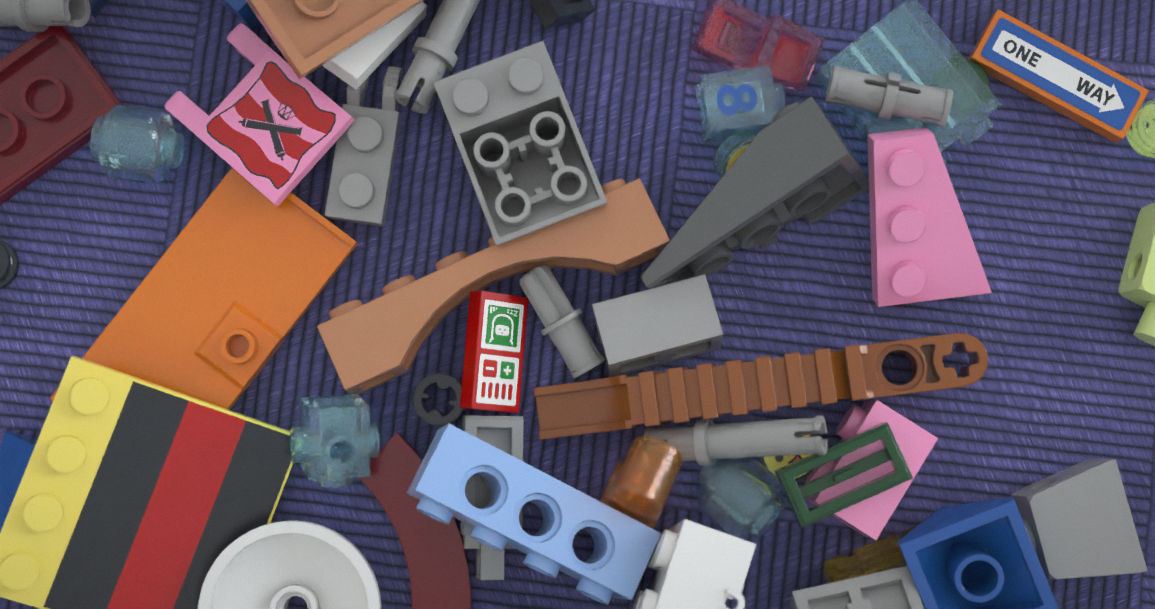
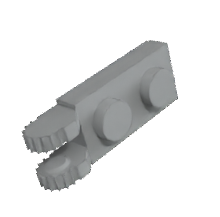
[325,66,403,227]

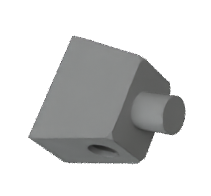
[1011,458,1147,579]

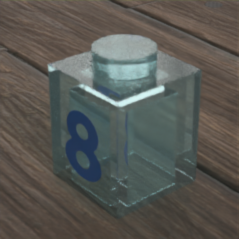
[696,66,786,144]

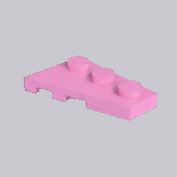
[867,127,992,307]

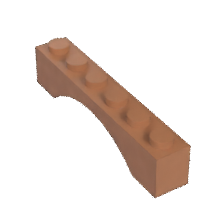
[317,178,670,396]

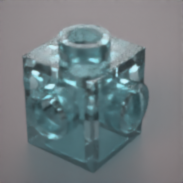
[290,394,379,488]

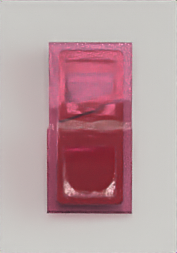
[690,0,825,92]

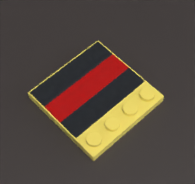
[0,355,303,609]

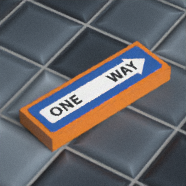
[968,9,1149,143]

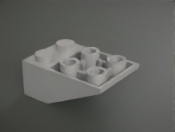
[433,41,607,246]

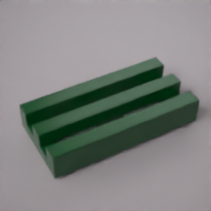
[775,422,913,528]

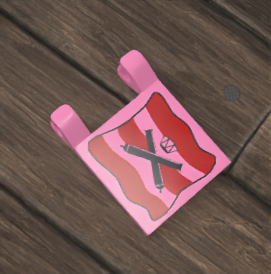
[165,23,355,207]

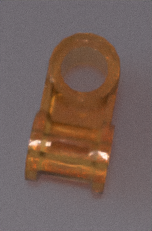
[599,436,683,529]

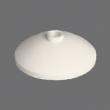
[198,520,382,609]

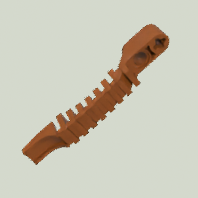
[533,333,988,440]

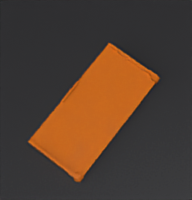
[50,167,358,410]

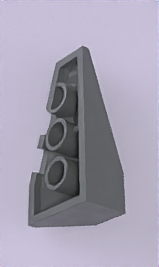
[641,96,869,289]

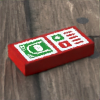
[460,291,529,413]

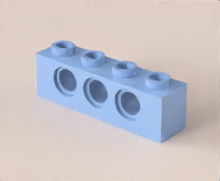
[406,423,661,605]

